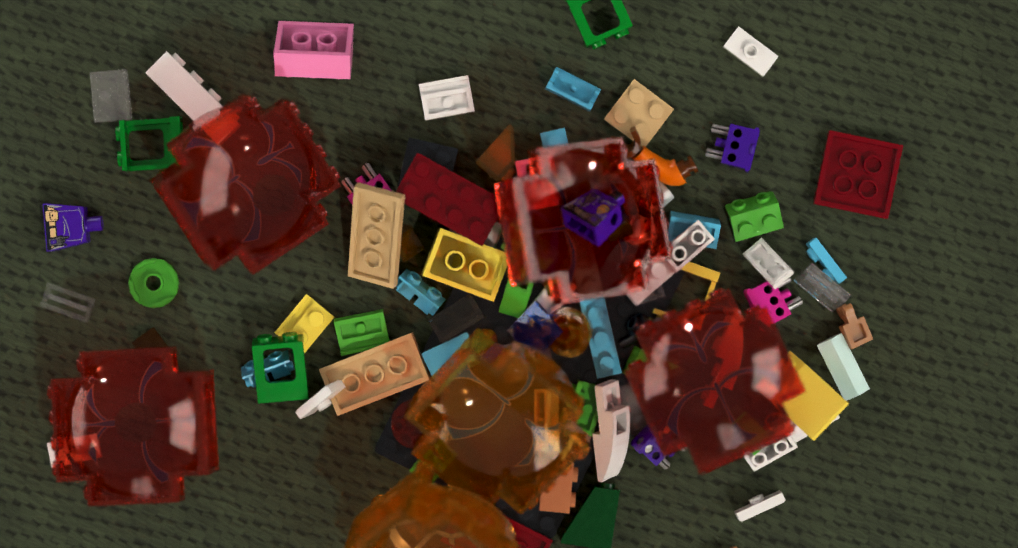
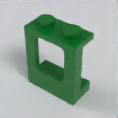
[565,0,633,50]
[115,116,186,172]
[252,332,309,404]

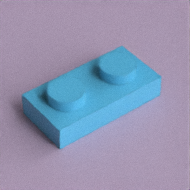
[806,238,847,284]

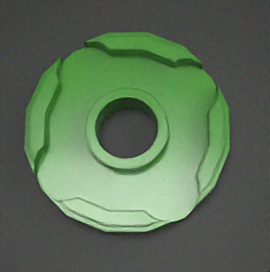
[128,258,179,308]

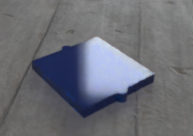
[507,301,564,361]

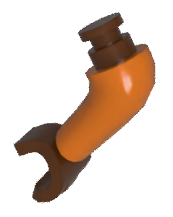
[610,126,699,186]

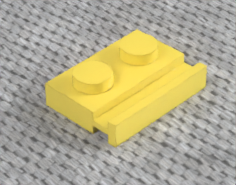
[274,294,335,354]

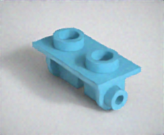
[396,269,446,316]
[241,350,295,388]

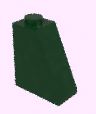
[560,482,620,548]

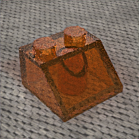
[475,124,515,184]

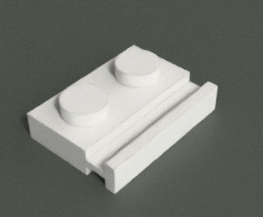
[419,75,475,121]

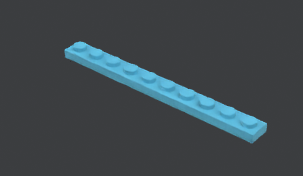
[540,128,622,379]

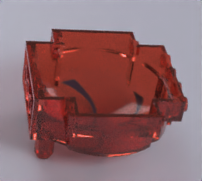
[149,94,341,275]
[494,137,673,306]
[624,288,806,476]
[48,346,219,506]

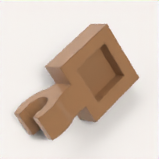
[836,303,873,349]

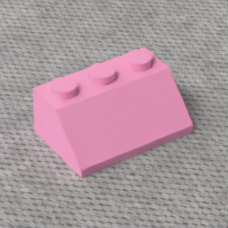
[274,21,354,79]

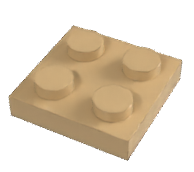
[604,79,674,147]

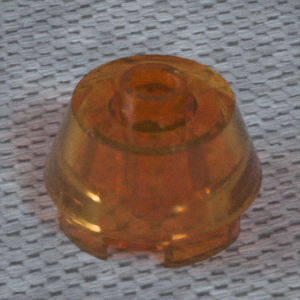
[543,307,593,357]

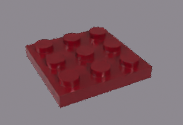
[813,130,903,219]

